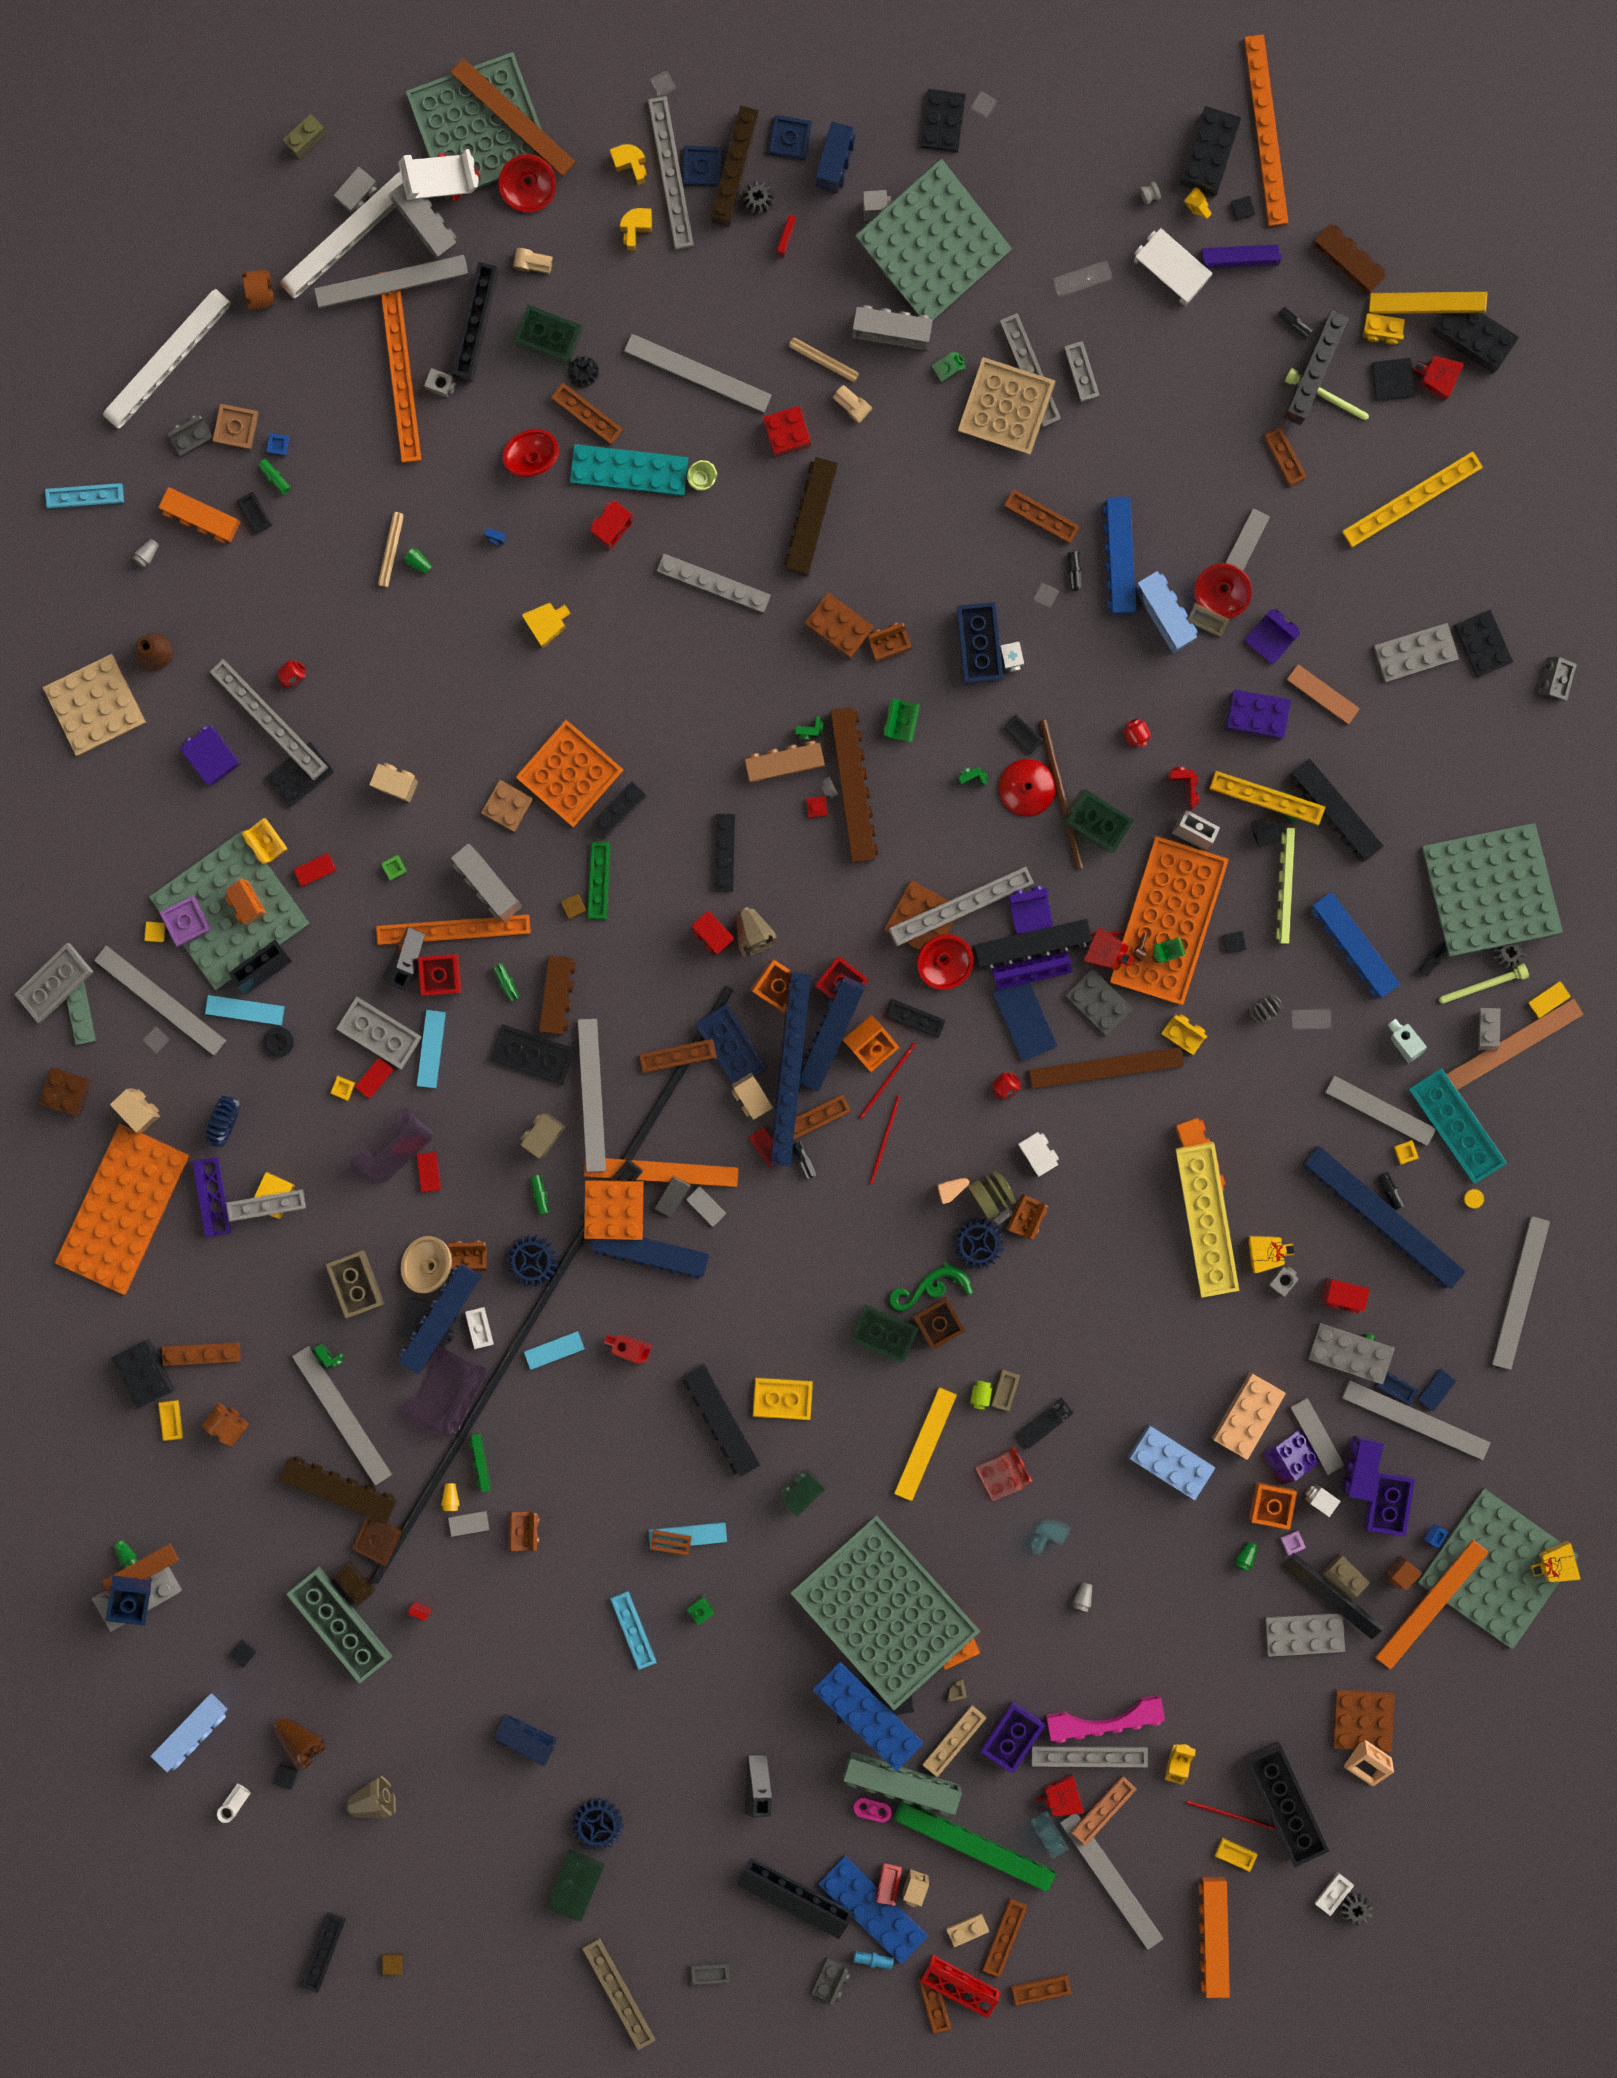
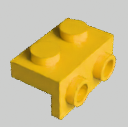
[241,818,287,864]

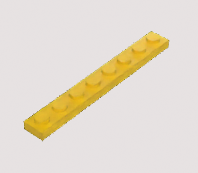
[1342,451,1483,548]

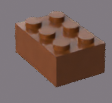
[805,592,874,660]

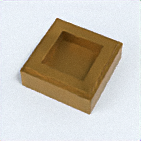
[561,894,586,919]
[382,1954,403,1975]

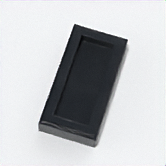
[237,491,273,535]
[1003,714,1044,755]

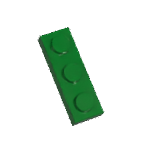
[469,1432,491,1492]

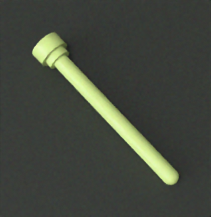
[1284,368,1369,420]
[1439,963,1529,1004]

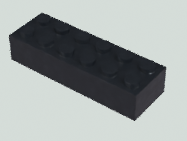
[1243,1741,1330,1868]

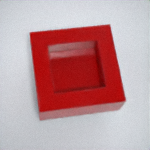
[806,796,828,818]

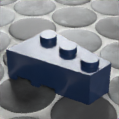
[494,1714,558,1767]

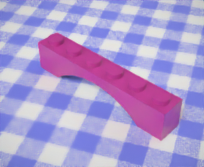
[1046,1695,1165,1743]

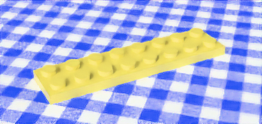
[1175,1142,1239,1298]

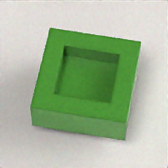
[381,855,407,881]

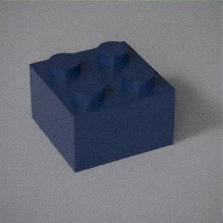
[105,1576,151,1626]

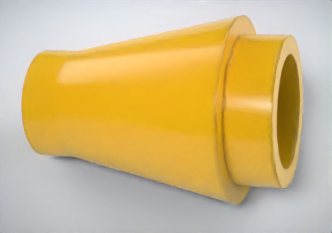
[441,1483,460,1511]

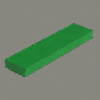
[587,842,611,920]

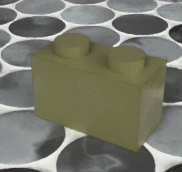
[283,114,327,160]

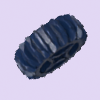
[205,1096,240,1147]
[952,1217,1004,1269]
[506,1235,558,1287]
[572,1798,624,1851]

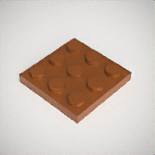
[884,880,955,950]
[1333,1689,1395,1752]

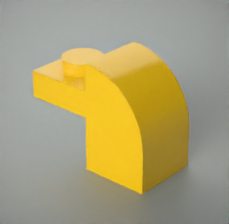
[610,144,647,185]
[620,208,652,251]
[1165,1744,1196,1785]

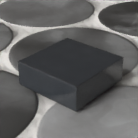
[1231,196,1256,221]
[1223,931,1246,953]
[229,1639,257,1668]
[273,1764,298,1789]

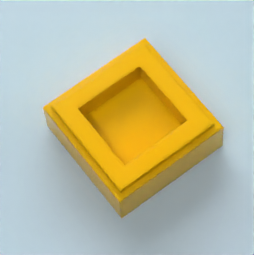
[145,922,166,942]
[330,1076,356,1101]
[1393,1140,1419,1165]

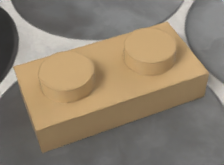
[946,1913,989,1947]

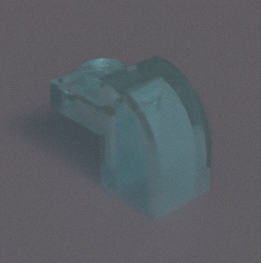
[1031,1518,1070,1556]
[1031,1811,1069,1860]

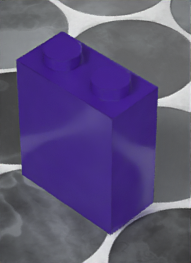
[180,725,241,787]

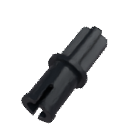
[1278,307,1314,339]
[1067,551,1083,591]
[1418,942,1447,977]
[793,1141,816,1179]
[1379,1172,1405,1210]

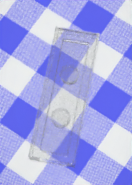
[1052,260,1113,298]

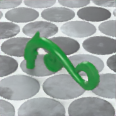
[889,1262,973,1311]

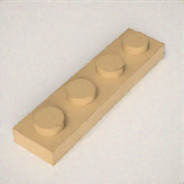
[922,1704,987,1777]

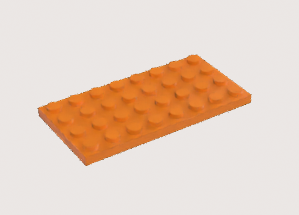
[1109,836,1229,1005]
[55,1123,190,1295]

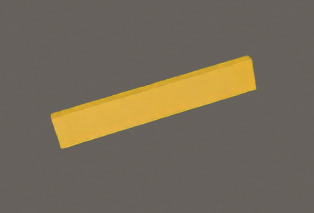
[1369,292,1487,314]
[1209,771,1325,826]
[894,1387,957,1501]

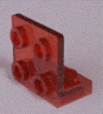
[976,1447,1033,1501]

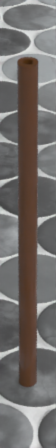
[1039,719,1084,869]

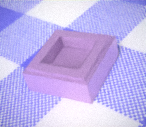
[1280,1530,1306,1556]

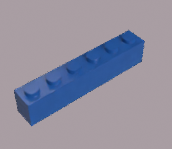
[1102,497,1136,615]
[1310,892,1400,998]

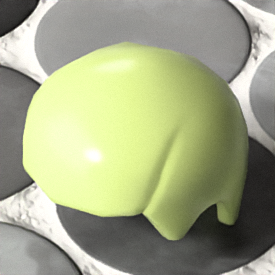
[687,460,717,491]

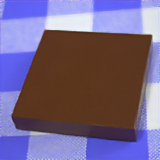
[352,1516,402,1566]

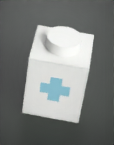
[1000,642,1024,672]

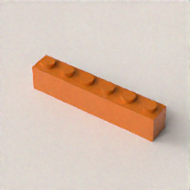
[1198,1877,1230,1998]

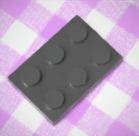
[1066,969,1133,1036]

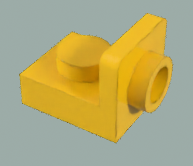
[1184,187,1212,219]

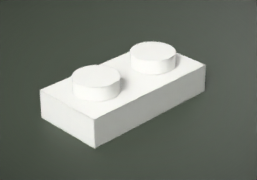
[465,1307,494,1349]
[1314,1872,1354,1916]

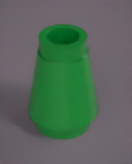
[403,547,432,575]
[113,1540,138,1569]
[1234,1541,1258,1572]

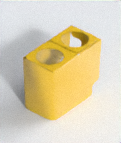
[254,1172,295,1219]

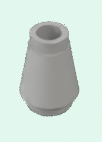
[132,539,159,568]
[1072,1582,1093,1612]

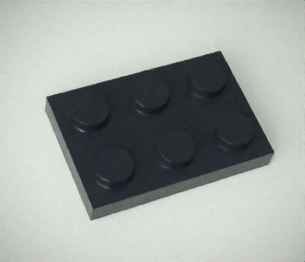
[921,89,966,152]
[1454,609,1514,678]
[265,742,335,808]

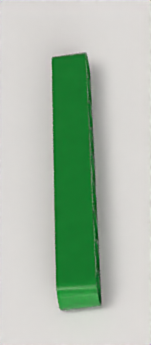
[893,1800,1056,1891]

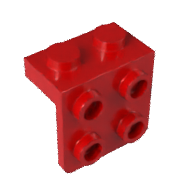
[1167,767,1199,811]

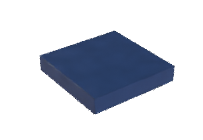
[768,115,812,160]
[683,146,722,187]

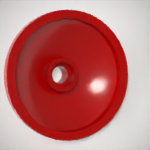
[499,154,556,213]
[503,429,559,478]
[1194,563,1252,619]
[998,759,1056,817]
[917,934,974,990]

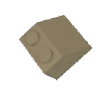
[1319,1553,1370,1600]

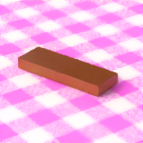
[1263,426,1307,487]
[918,1973,952,2034]
[1011,1974,1072,2006]

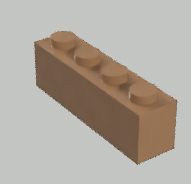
[745,741,825,783]

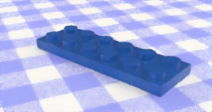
[813,1661,924,1772]
[818,1855,928,1964]

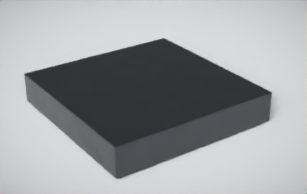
[1372,358,1415,401]

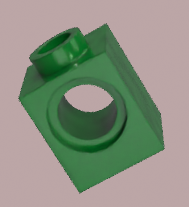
[687,1595,714,1625]

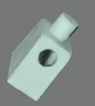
[1388,1018,1427,1064]

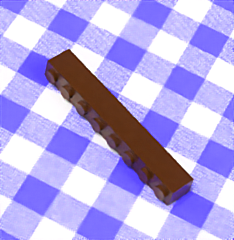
[831,707,878,863]

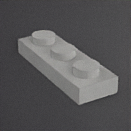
[1064,341,1100,402]

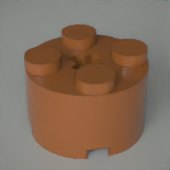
[242,269,274,311]
[202,1402,249,1447]

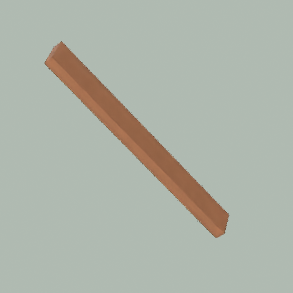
[1447,998,1584,1090]

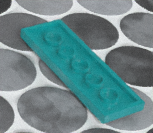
[570,444,689,496]
[1409,1067,1507,1184]

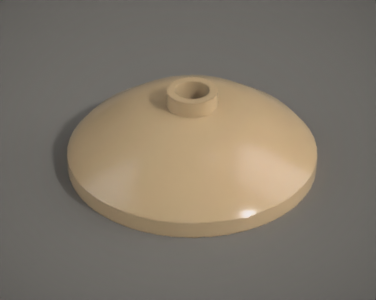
[401,1236,452,1294]

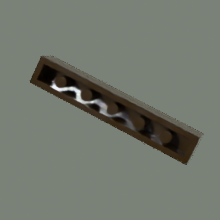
[711,105,759,227]
[784,457,838,576]
[279,1456,397,1524]

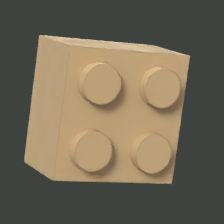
[370,762,418,803]
[110,1089,161,1133]

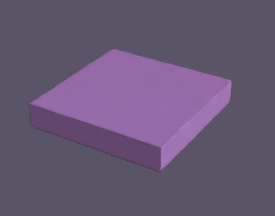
[159,895,212,947]

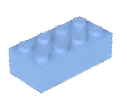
[1135,571,1198,654]
[1128,1424,1215,1500]
[151,1693,228,1772]

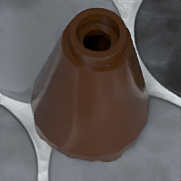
[134,632,173,671]
[272,1717,326,1769]

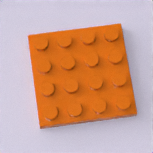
[516,720,624,828]

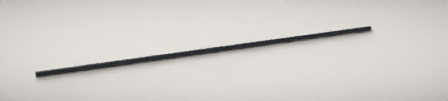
[370,986,734,1584]

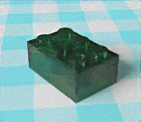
[514,305,583,366]
[1061,790,1134,853]
[850,1303,919,1363]
[545,1848,605,1922]

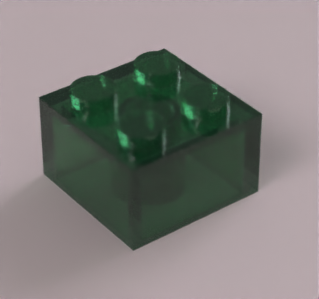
[781,1469,825,1517]

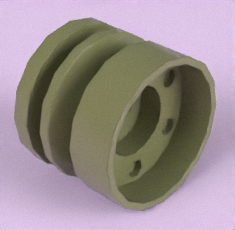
[967,1169,1016,1220]

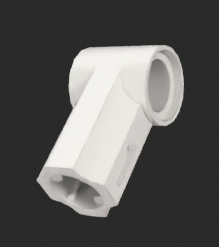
[217,1783,251,1823]

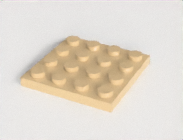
[958,357,1056,455]
[43,654,146,757]

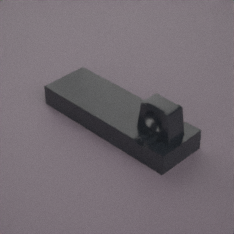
[1017,1397,1074,1449]

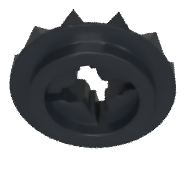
[568,356,599,387]
[263,1027,294,1058]

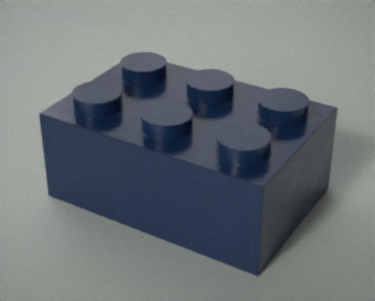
[816,121,856,193]

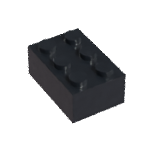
[111,1339,175,1409]

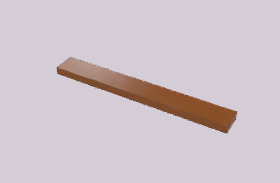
[451,58,576,177]

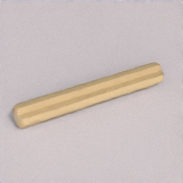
[789,338,859,382]
[378,512,404,587]

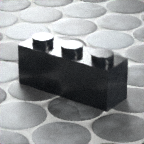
[592,781,647,837]
[228,940,292,995]

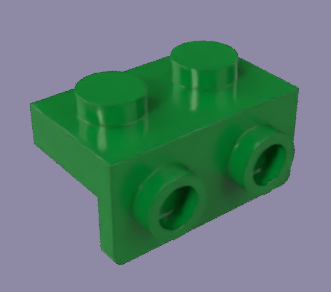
[884,698,920,742]

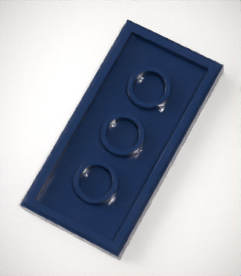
[992,983,1057,1061]
[694,1003,767,1084]

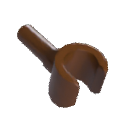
[1133,933,1147,962]

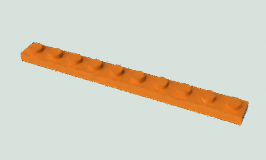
[1244,34,1288,227]
[379,272,422,463]

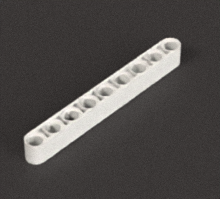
[280,172,403,299]
[103,289,231,429]

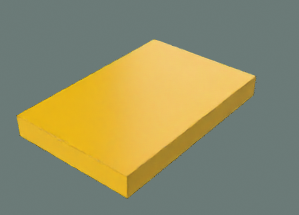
[753,1378,813,1420]

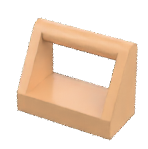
[937,1178,969,1204]
[1344,1740,1394,1786]

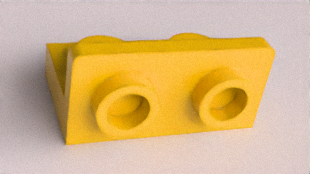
[1363,313,1405,345]
[1161,1014,1207,1055]

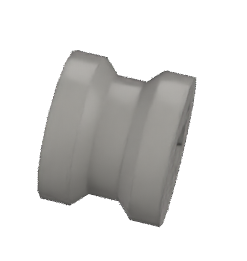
[1139,181,1161,205]

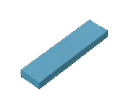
[45,483,124,509]
[205,995,285,1025]
[417,1010,446,1088]
[649,1522,727,1548]
[610,1591,657,1670]

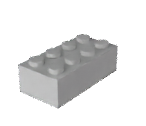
[388,183,456,259]
[852,305,933,351]
[451,843,523,921]
[91,1566,182,1632]

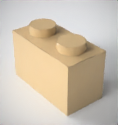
[731,1073,773,1120]
[902,1869,929,1907]

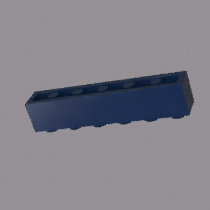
[800,976,866,1091]
[591,1238,709,1279]
[398,1263,482,1375]

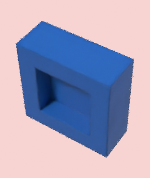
[266,433,290,456]
[485,528,507,545]
[1424,1524,1449,1549]

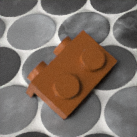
[868,623,912,662]
[1006,1194,1048,1240]
[447,1241,487,1272]
[508,1511,540,1552]

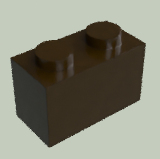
[333,1561,376,1606]

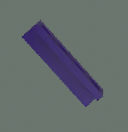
[1202,244,1282,269]
[992,952,1072,990]
[192,1157,232,1237]

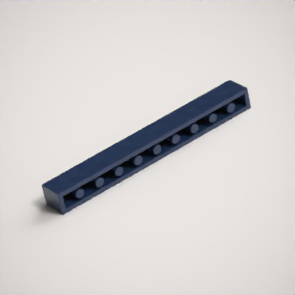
[769,971,811,1166]
[1302,1146,1466,1289]

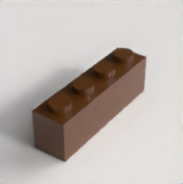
[1312,223,1387,296]
[540,955,576,1035]

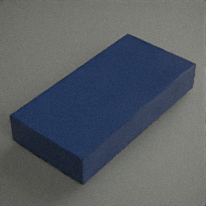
[1417,1369,1456,1411]
[1375,1371,1418,1406]

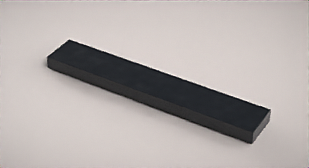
[1281,1552,1384,1640]

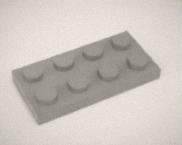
[1373,623,1459,683]
[15,943,93,1023]
[336,996,422,1069]
[1309,1323,1395,1384]
[1265,1612,1345,1657]

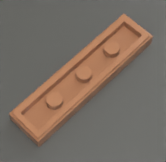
[1286,664,1360,725]
[1070,1775,1137,1846]

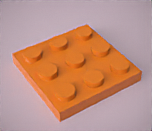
[584,1180,644,1240]

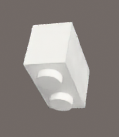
[1018,1132,1059,1177]
[1305,1484,1341,1517]

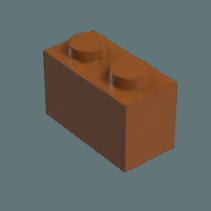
[1385,1555,1422,1591]

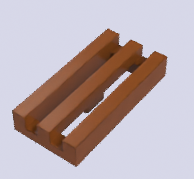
[650,1530,692,1555]

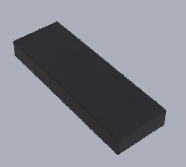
[885,999,946,1038]

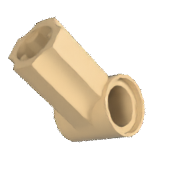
[513,248,553,274]
[833,385,872,423]

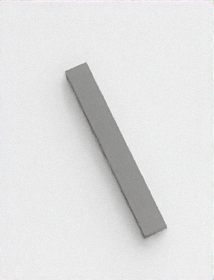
[648,96,694,251]
[314,255,469,309]
[624,334,772,413]
[210,659,328,781]
[888,867,1034,946]
[94,946,227,1056]
[578,1019,606,1173]
[1492,1216,1550,1370]
[292,1346,392,1486]
[1341,1380,1491,1460]
[1059,1814,1163,1950]

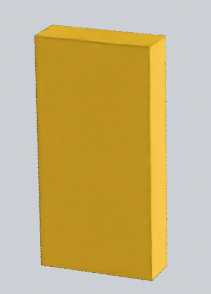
[1528,981,1571,1018]
[158,1400,183,1441]
[1214,1838,1258,1872]

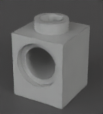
[424,368,456,398]
[1267,1266,1299,1297]

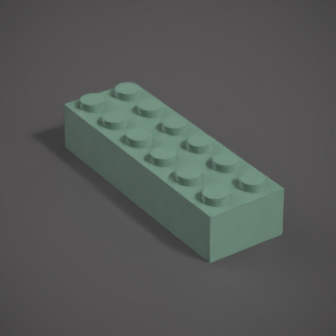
[287,1566,392,1684]
[843,1751,962,1816]

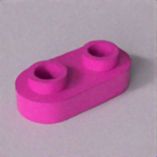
[853,1797,891,1822]

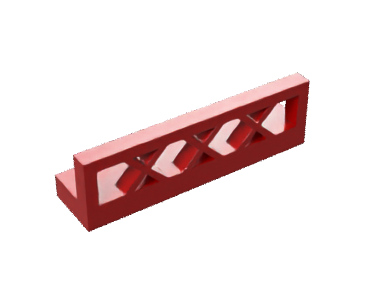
[920,1955,1000,2018]

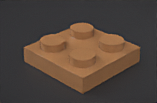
[213,404,259,450]
[481,780,534,832]

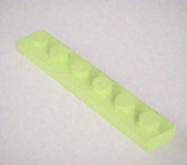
[1276,828,1295,944]

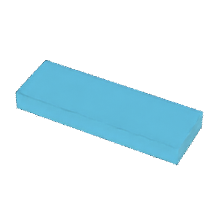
[524,1331,585,1370]

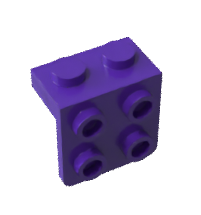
[1245,609,1301,664]
[1008,885,1053,934]
[1263,1430,1319,1485]

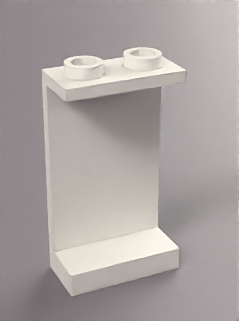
[398,149,478,200]
[1134,228,1213,306]

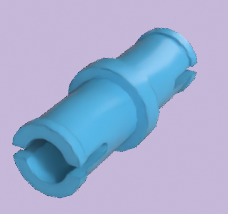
[853,1950,893,1970]

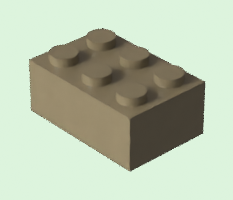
[521,1113,566,1159]
[325,1250,385,1318]

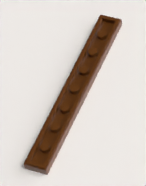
[1029,1047,1184,1089]

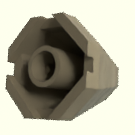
[736,907,778,957]
[346,1776,396,1818]

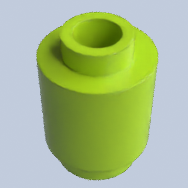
[970,1381,992,1409]

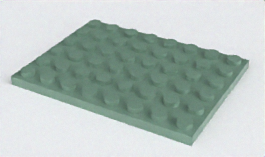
[791,1515,981,1711]

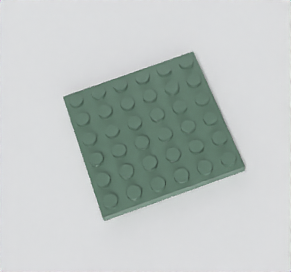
[406,52,544,200]
[854,158,1012,320]
[1422,823,1563,957]
[149,830,310,991]
[1417,1488,1578,1649]

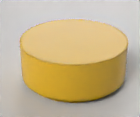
[1464,1189,1484,1208]

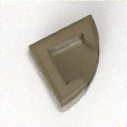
[948,1678,967,1702]

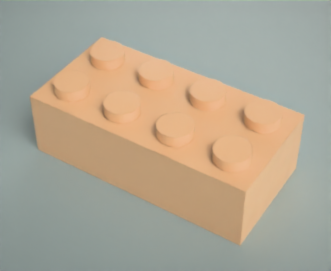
[1212,1372,1286,1460]

